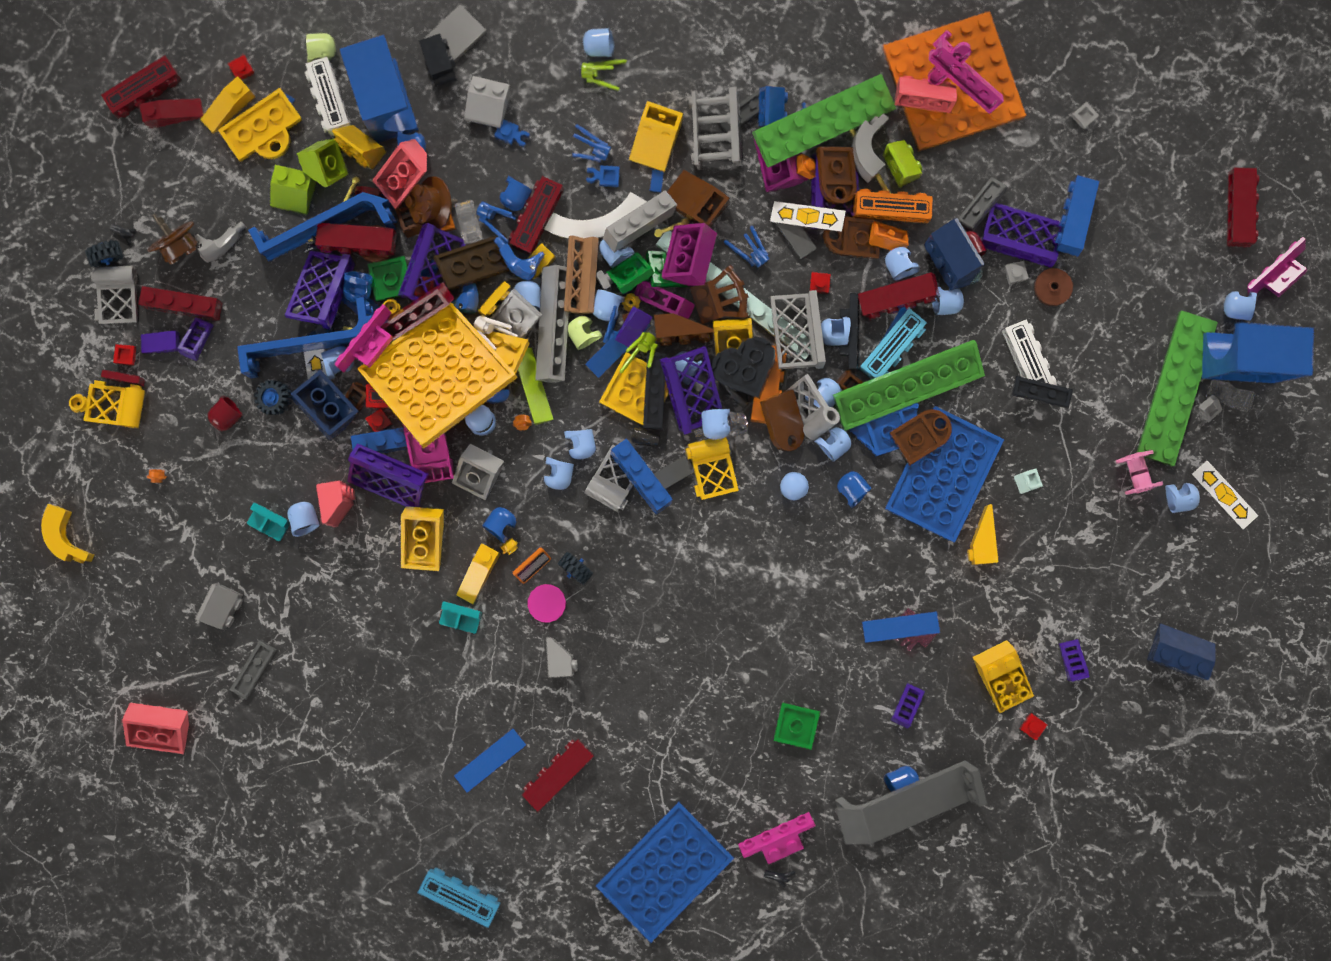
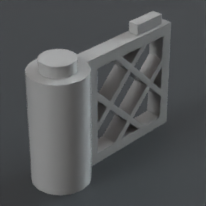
[91,265,138,324]
[787,374,840,440]
[584,444,646,512]

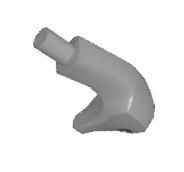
[194,222,246,262]

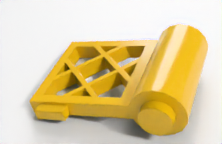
[83,380,145,428]
[685,437,739,500]

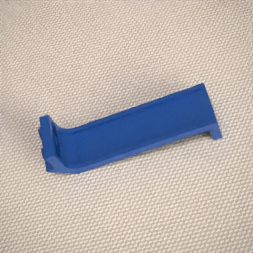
[248,192,397,262]
[237,297,375,379]

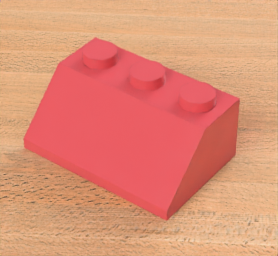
[894,76,957,113]
[372,139,427,209]
[316,481,355,527]
[122,703,189,754]

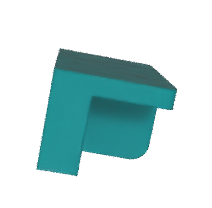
[247,503,290,541]
[439,601,482,634]

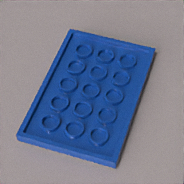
[885,406,1004,543]
[596,802,734,943]

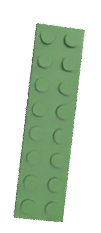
[752,74,897,168]
[1137,310,1218,467]
[833,340,985,431]

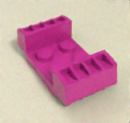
[403,424,454,483]

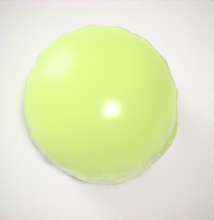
[306,33,336,63]
[568,316,603,350]

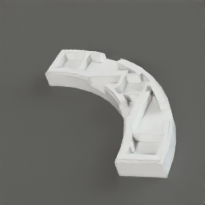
[544,192,647,238]

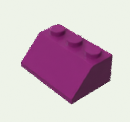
[754,139,808,192]
[661,223,717,286]

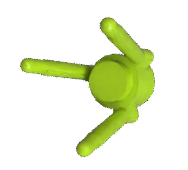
[581,59,627,91]
[620,332,658,373]

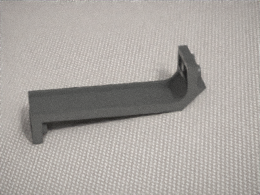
[835,760,987,844]

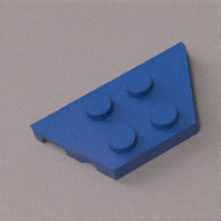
[849,403,919,457]

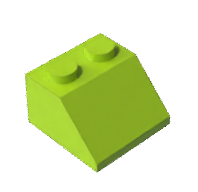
[297,139,348,187]
[882,140,923,188]
[270,165,316,215]

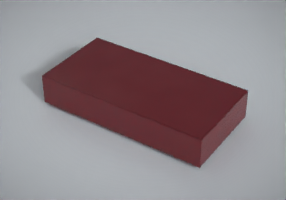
[101,370,145,386]

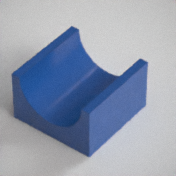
[340,35,419,143]
[1202,323,1314,384]

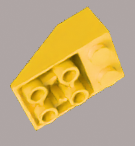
[629,101,683,172]
[332,125,386,170]
[973,640,1034,713]

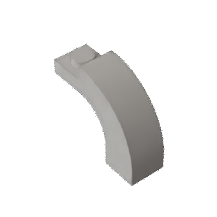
[851,113,889,183]

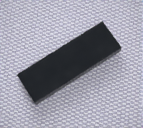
[1011,376,1073,409]

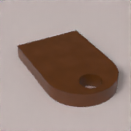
[816,147,857,205]
[823,217,882,259]
[760,389,804,451]
[889,409,952,466]

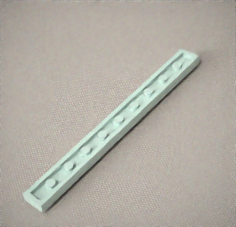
[656,231,810,360]

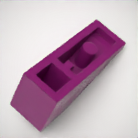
[634,281,695,319]

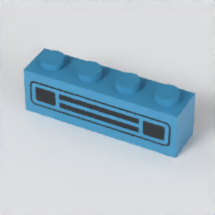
[418,868,501,927]

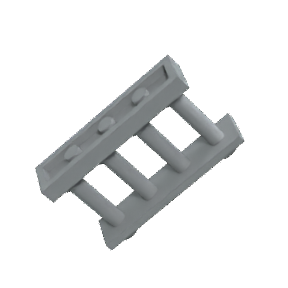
[689,87,742,170]

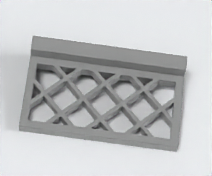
[770,290,826,369]

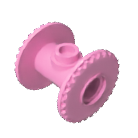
[1116,450,1163,495]

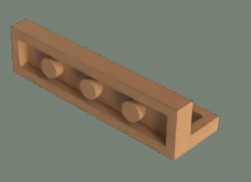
[564,235,599,315]

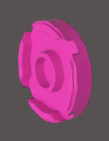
[528,584,566,623]

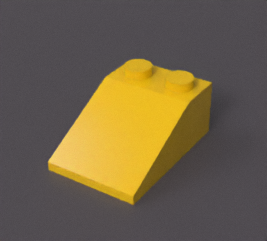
[713,318,753,382]
[401,506,444,571]

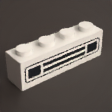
[305,57,351,138]
[1002,319,1057,401]

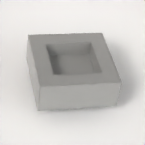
[1071,102,1099,129]
[1004,261,1029,285]
[596,270,613,292]
[1198,395,1223,422]

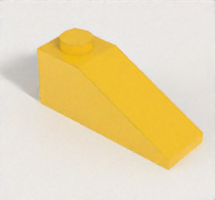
[200,76,255,134]
[968,504,998,565]
[456,543,501,604]

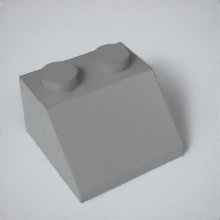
[464,76,510,128]
[452,444,504,500]
[195,584,243,630]
[547,638,578,677]

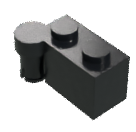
[419,33,457,87]

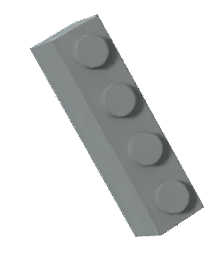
[603,190,677,253]

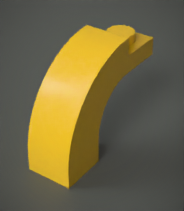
[41,504,94,564]

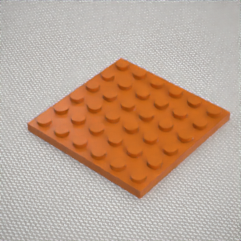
[882,11,1026,151]

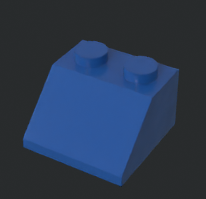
[758,86,788,127]

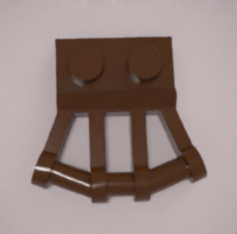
[690,265,749,324]

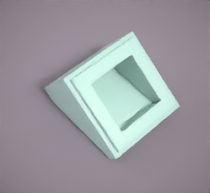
[1014,469,1043,494]

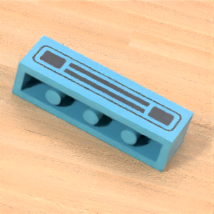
[859,309,927,380]

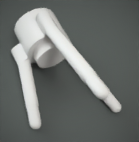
[474,315,518,351]

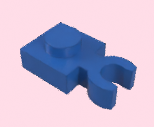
[494,119,530,147]
[586,166,620,187]

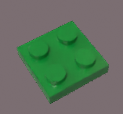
[606,252,655,294]
[368,256,408,302]
[773,702,820,750]

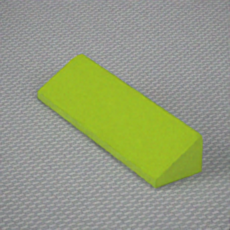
[518,347,554,425]

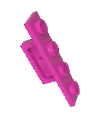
[1247,237,1307,297]
[334,304,394,373]
[738,812,815,865]

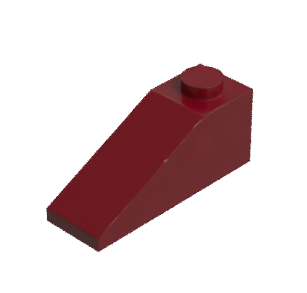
[139,98,204,129]

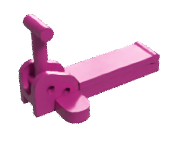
[928,30,1004,114]

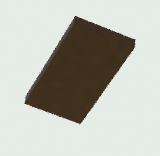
[434,233,513,291]

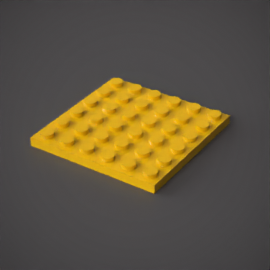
[357,303,517,448]

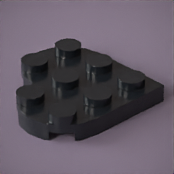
[712,336,776,399]

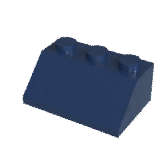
[924,218,985,290]
[291,369,359,441]
[1147,623,1215,680]

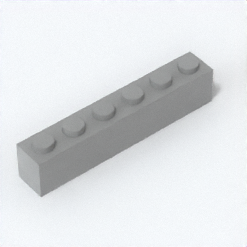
[536,265,569,383]

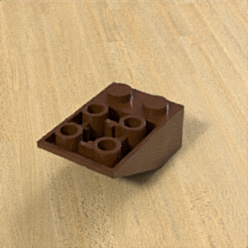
[667,170,730,228]
[654,313,714,347]

